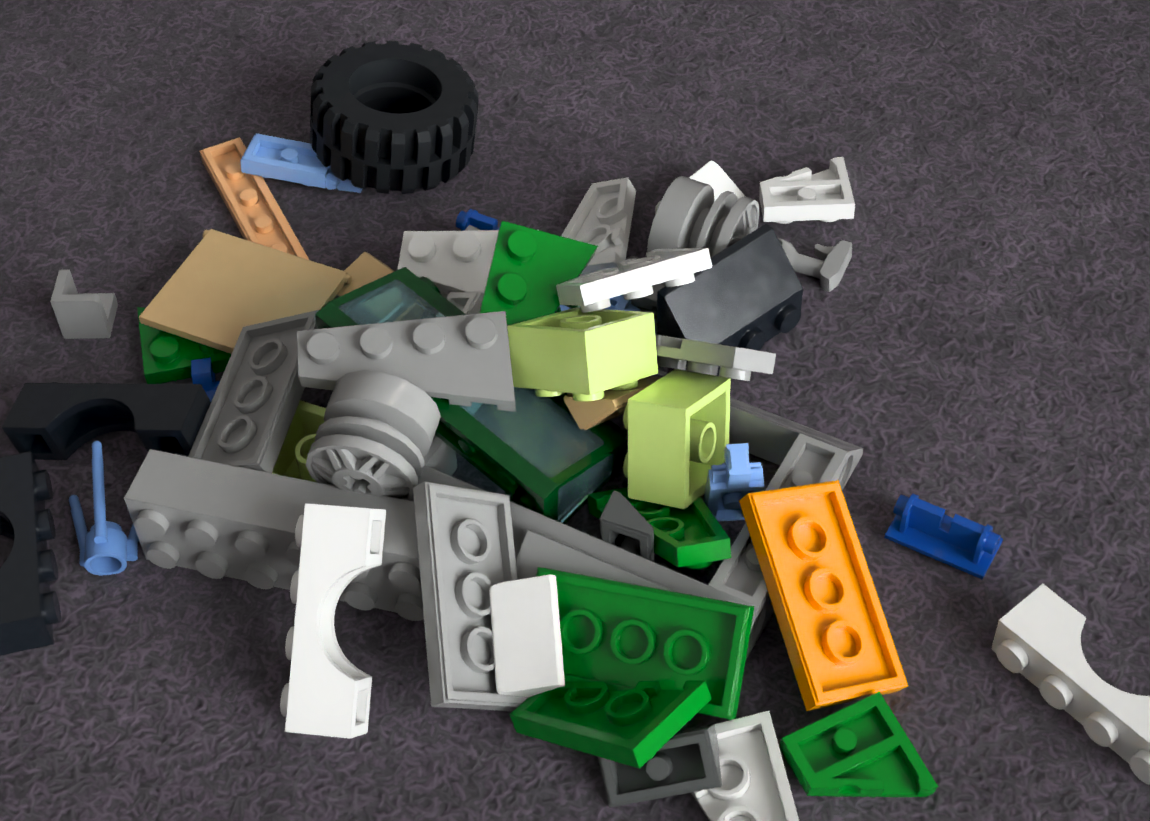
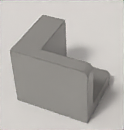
[50,269,118,339]

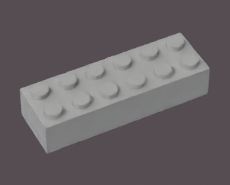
[124,449,424,621]

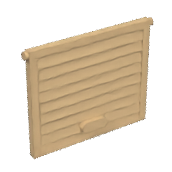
[139,229,352,354]

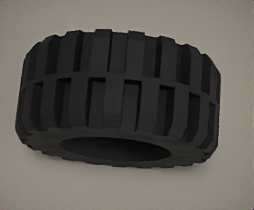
[310,41,479,194]

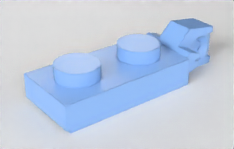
[240,133,362,193]
[703,443,765,522]

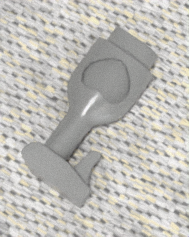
[778,238,852,292]

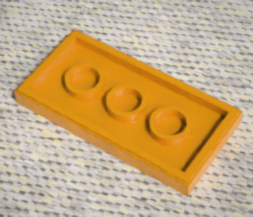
[739,480,908,711]

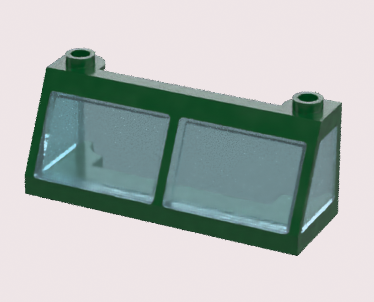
[315,267,627,524]

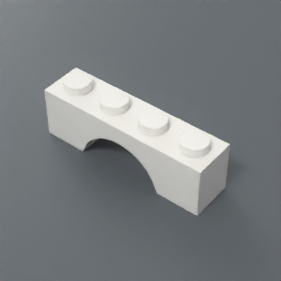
[280,503,386,739]
[991,584,1150,785]

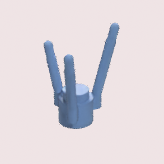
[69,441,139,576]

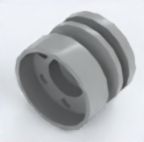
[647,176,759,258]
[306,370,441,501]

